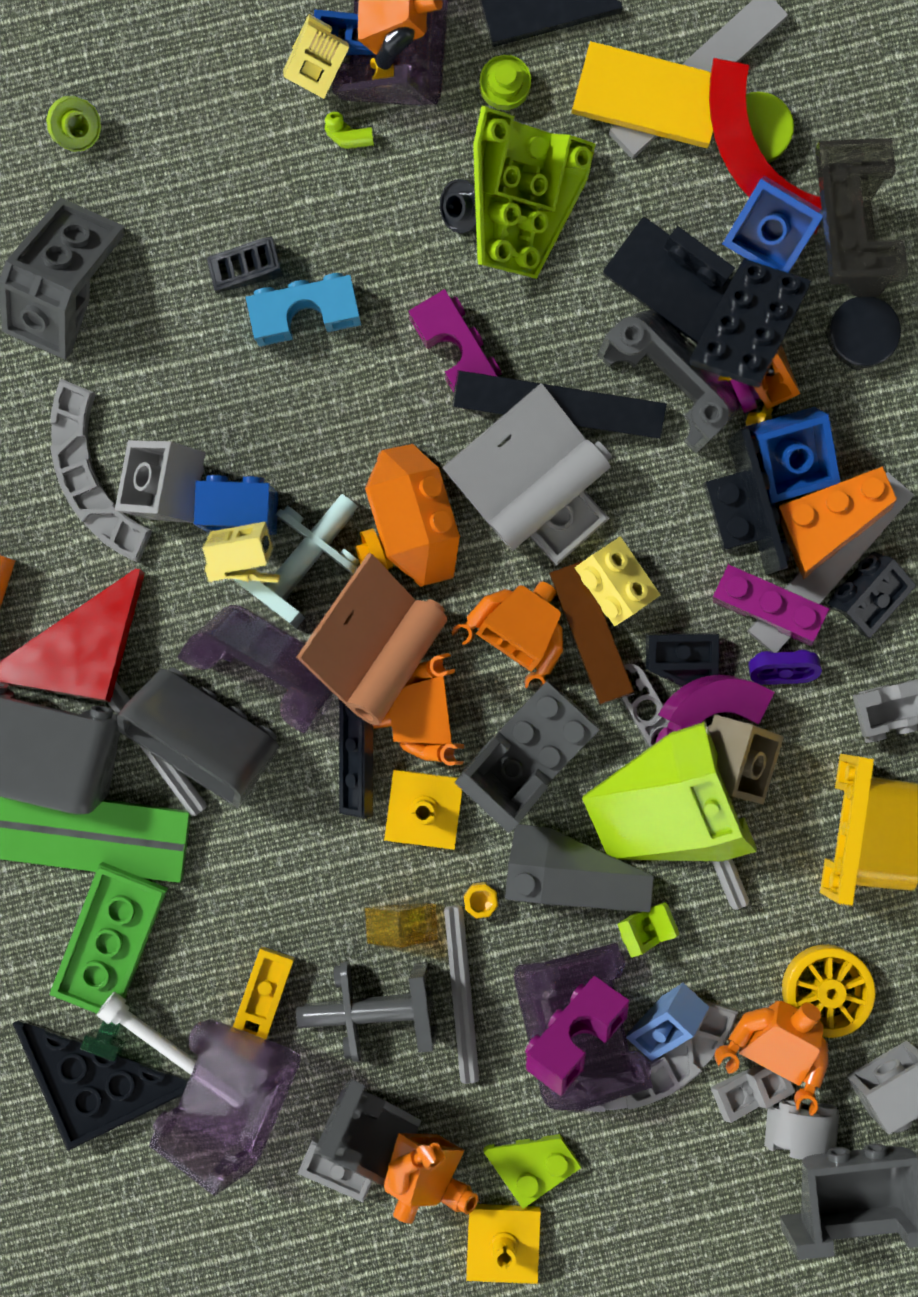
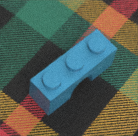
[246,273,361,347]

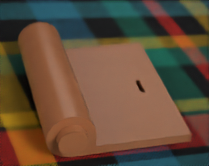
[296,554,448,725]

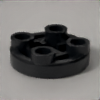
[825,296,901,370]

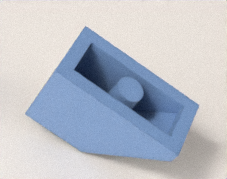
[626,983,709,1062]

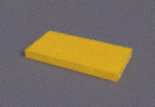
[571,41,713,149]

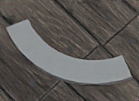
[50,379,152,563]
[559,999,738,1112]

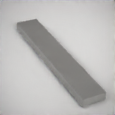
[609,0,788,160]
[747,472,914,653]

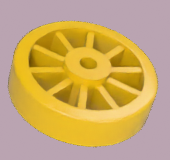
[782,945,876,1038]

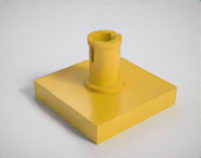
[384,769,462,850]
[466,1204,541,1284]

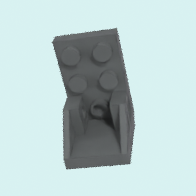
[0,197,124,360]
[455,679,600,833]
[314,1079,422,1186]

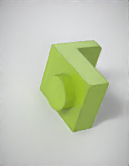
[617,902,680,958]

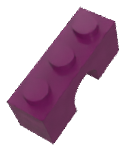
[408,289,502,409]
[713,564,829,646]
[525,976,630,1096]

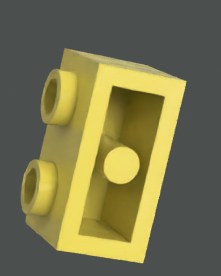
[575,536,661,627]

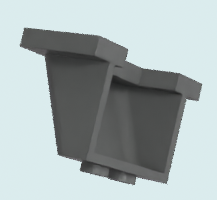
[780,1144,918,1260]

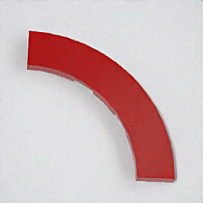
[709,58,826,235]

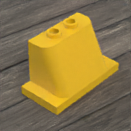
[820,753,918,906]

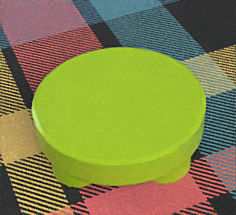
[746,92,794,164]

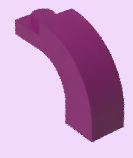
[656,675,775,743]

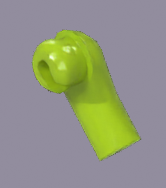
[324,112,374,149]

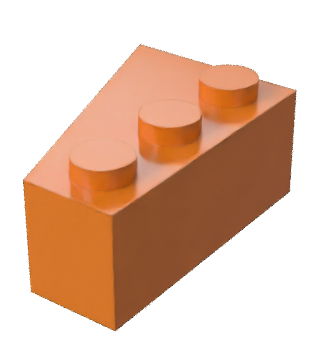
[778,466,897,580]

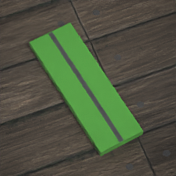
[0,797,191,883]

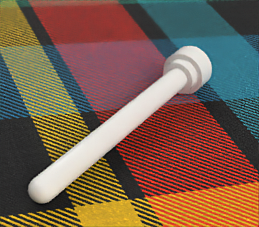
[96,991,244,1107]

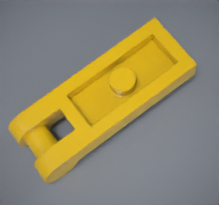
[228,946,295,1053]

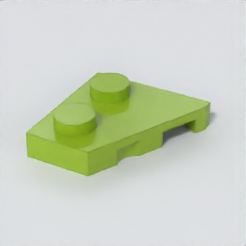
[483,1134,581,1209]

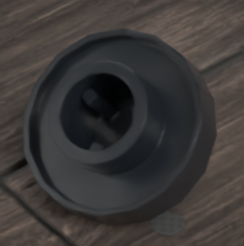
[439,179,476,233]

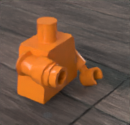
[384,1133,478,1224]

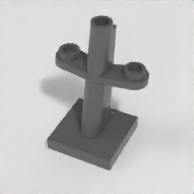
[296,961,438,1062]

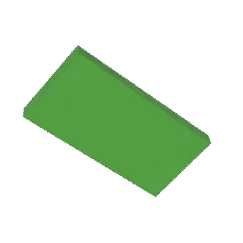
[49,862,168,1014]

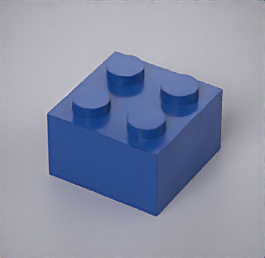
[722,176,827,273]
[746,407,841,503]
[194,475,278,535]

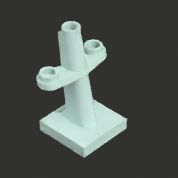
[233,494,360,629]

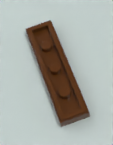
[549,561,634,706]

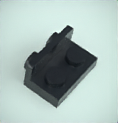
[828,552,917,638]

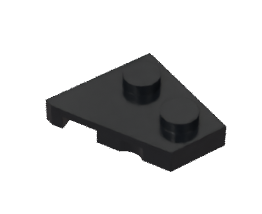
[646,633,719,687]

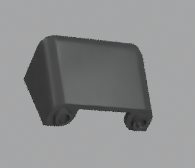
[597,310,740,453]
[0,682,120,814]

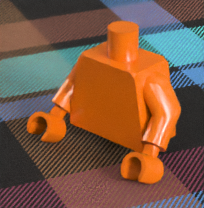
[452,582,563,689]
[373,653,465,766]
[714,1001,829,1116]

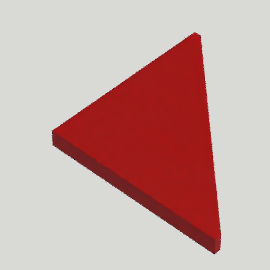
[0,568,145,703]

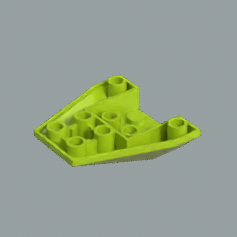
[473,106,596,279]
[582,722,757,861]

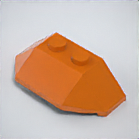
[365,444,460,587]

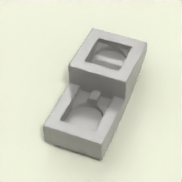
[711,1065,795,1123]

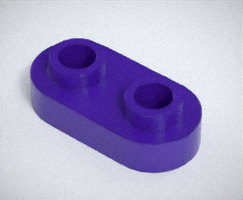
[748,650,822,685]

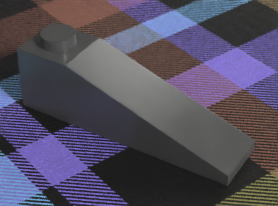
[505,824,654,912]

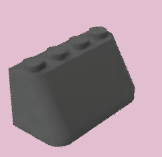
[117,667,279,809]

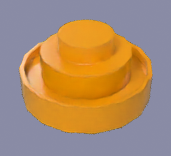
[356,528,393,570]

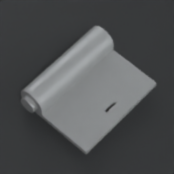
[442,383,612,551]

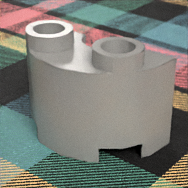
[852,679,918,743]
[764,1099,839,1160]

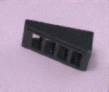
[206,236,283,293]

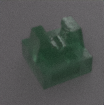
[80,1021,126,1061]

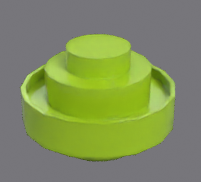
[479,55,531,111]
[46,96,101,152]

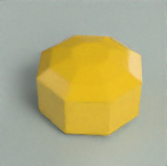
[464,882,498,919]

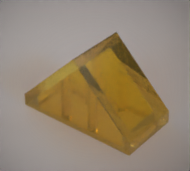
[365,903,438,948]

